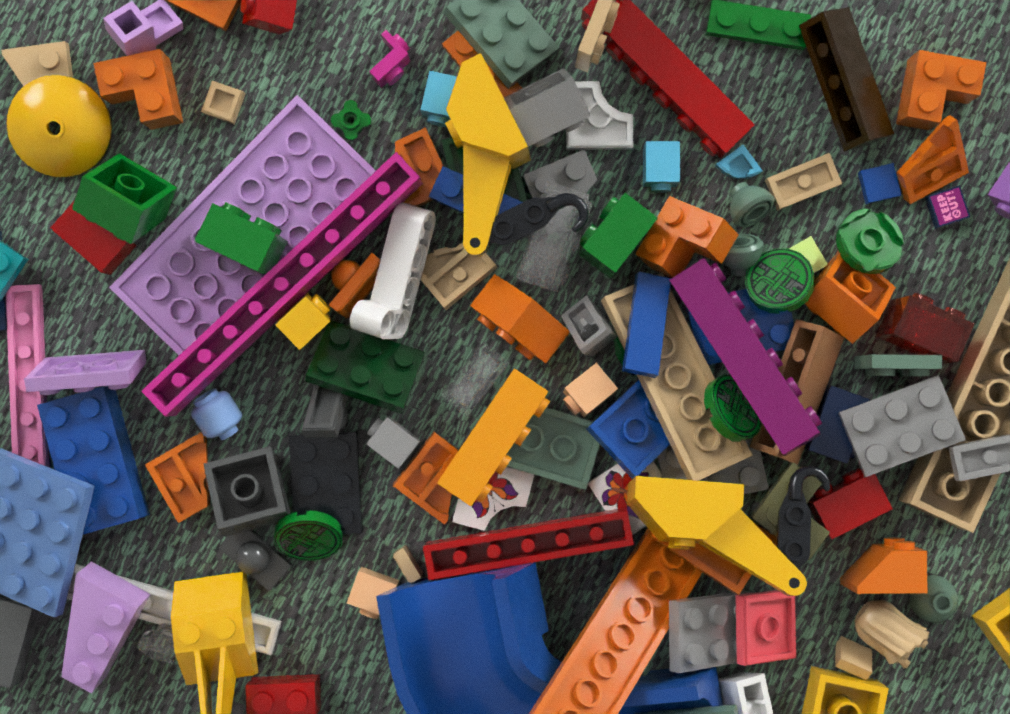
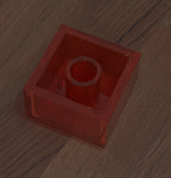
[875,293,974,363]

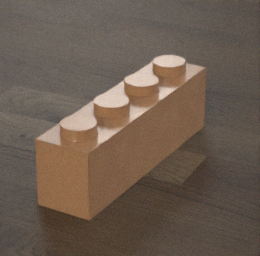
[750,319,844,465]

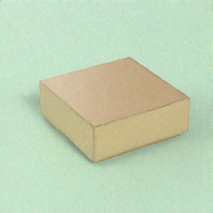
[201,81,245,125]
[393,545,423,583]
[835,636,872,680]

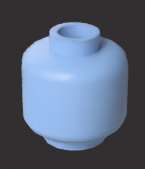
[191,388,242,440]

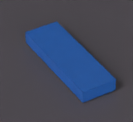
[622,271,671,378]

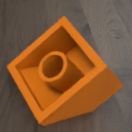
[805,251,896,344]
[840,537,928,594]

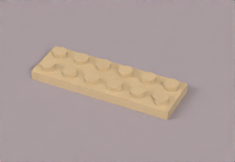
[601,273,753,481]

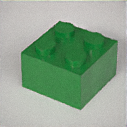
[72,153,177,244]
[578,193,658,279]
[194,202,288,275]

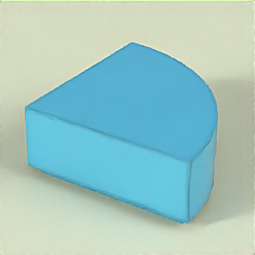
[715,145,763,179]

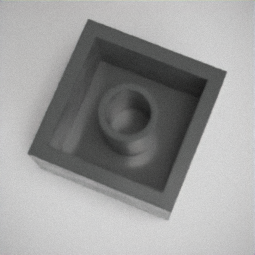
[203,446,290,537]

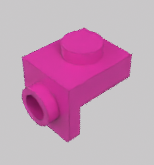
[369,30,411,88]

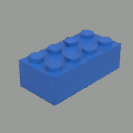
[37,386,150,534]

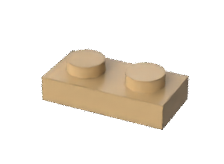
[765,153,842,211]

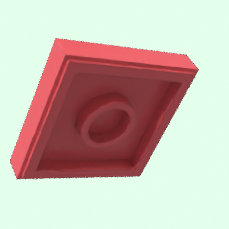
[735,590,796,666]

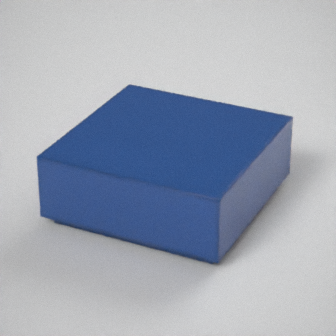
[858,163,901,204]

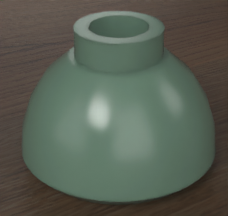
[730,182,775,227]
[723,234,764,276]
[910,575,958,623]

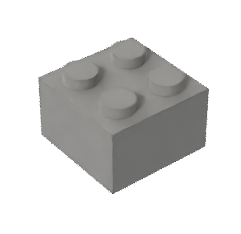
[504,68,590,147]

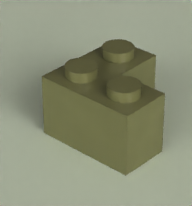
[749,462,830,560]

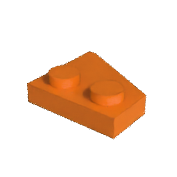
[897,115,969,204]
[393,431,459,525]

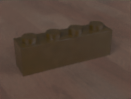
[799,7,894,152]

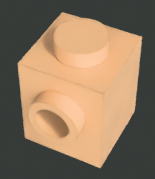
[563,362,618,418]
[347,567,400,619]

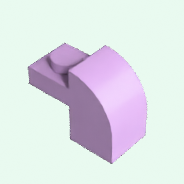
[103,0,184,56]

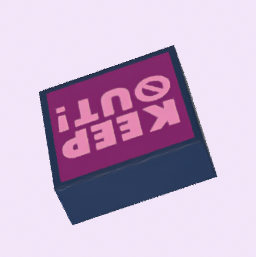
[924,185,970,229]

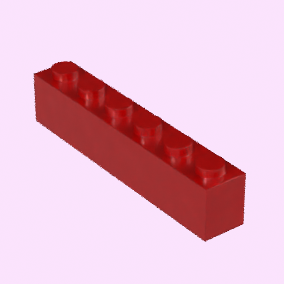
[581,0,755,159]
[423,507,634,580]

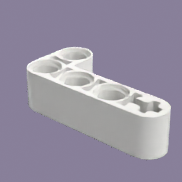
[350,202,436,339]

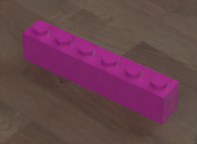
[669,258,823,456]

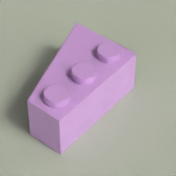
[61,561,151,694]

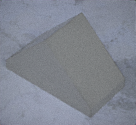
[561,295,618,357]

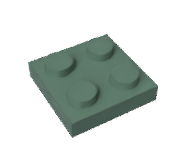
[854,354,942,377]

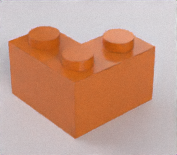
[93,49,183,130]
[896,50,986,130]
[635,196,739,278]
[470,274,570,364]

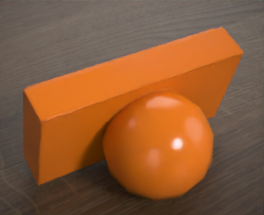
[329,253,381,319]

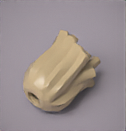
[854,600,929,669]

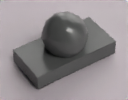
[301,385,348,438]
[218,530,293,591]

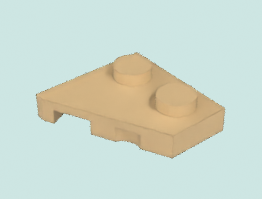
[1,41,73,87]
[421,243,498,310]

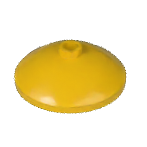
[7,75,112,177]

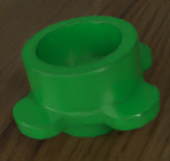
[331,100,371,141]

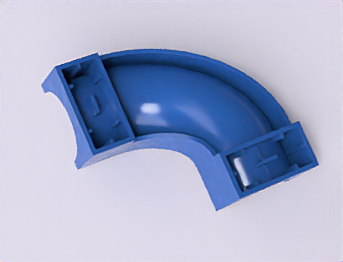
[376,562,724,714]

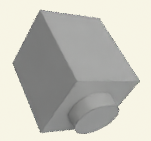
[366,416,421,469]

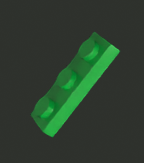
[705,0,811,50]

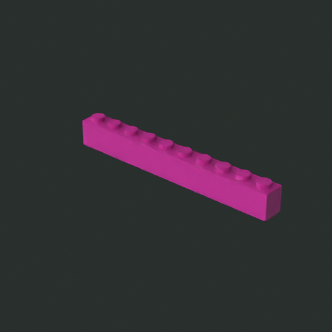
[141,152,423,417]

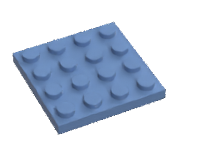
[0,448,95,618]

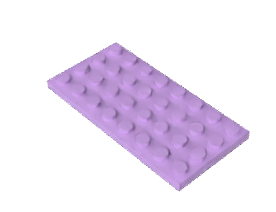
[109,95,376,355]

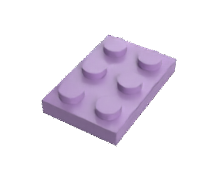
[24,350,147,395]

